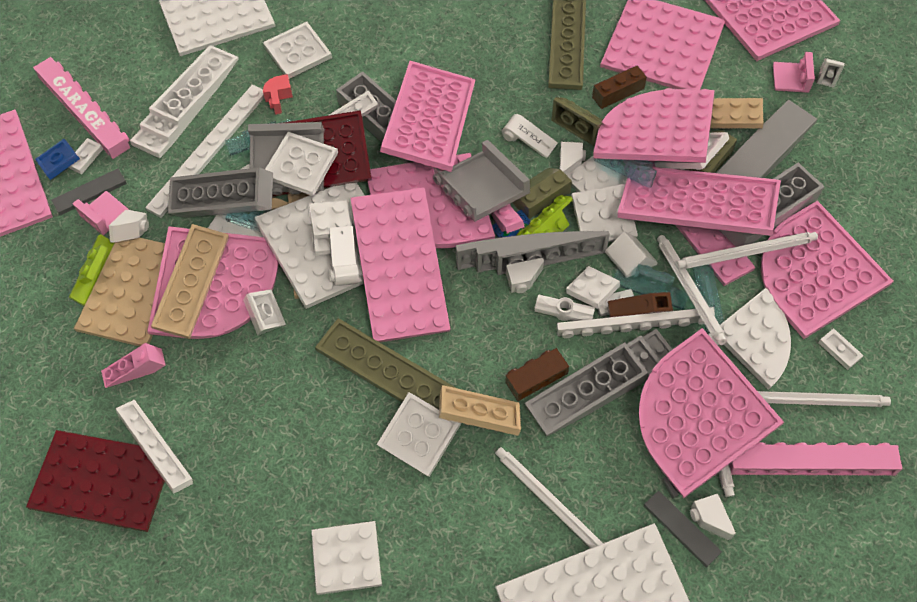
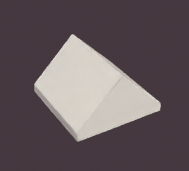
[605,231,658,278]
[243,290,286,335]

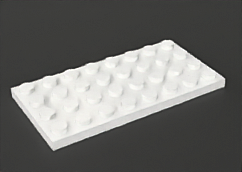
[495,523,690,602]

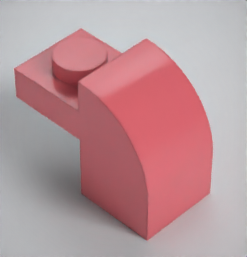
[263,74,293,114]

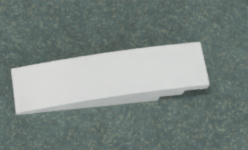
[130,45,238,158]

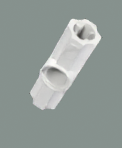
[535,295,595,321]

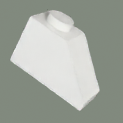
[817,58,844,87]
[559,142,586,175]
[109,210,149,243]
[506,258,544,293]
[690,494,736,540]

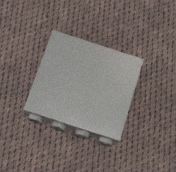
[248,122,324,195]
[433,140,530,222]

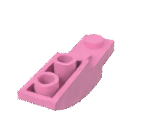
[491,204,524,233]

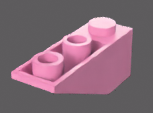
[101,343,166,388]

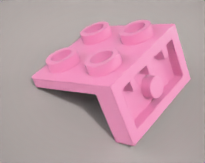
[773,52,815,93]
[73,191,129,236]

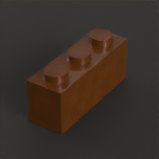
[592,65,647,109]
[505,348,569,401]

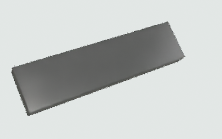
[52,168,127,216]
[644,491,722,568]

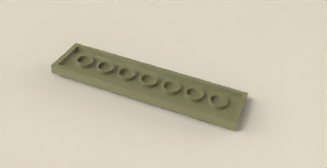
[548,0,586,90]
[315,318,456,410]

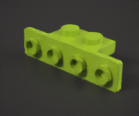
[517,195,573,236]
[69,234,115,306]

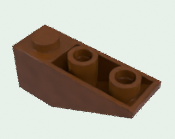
[607,292,673,318]

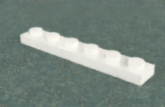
[116,400,193,493]

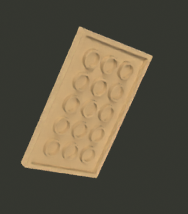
[74,238,165,346]

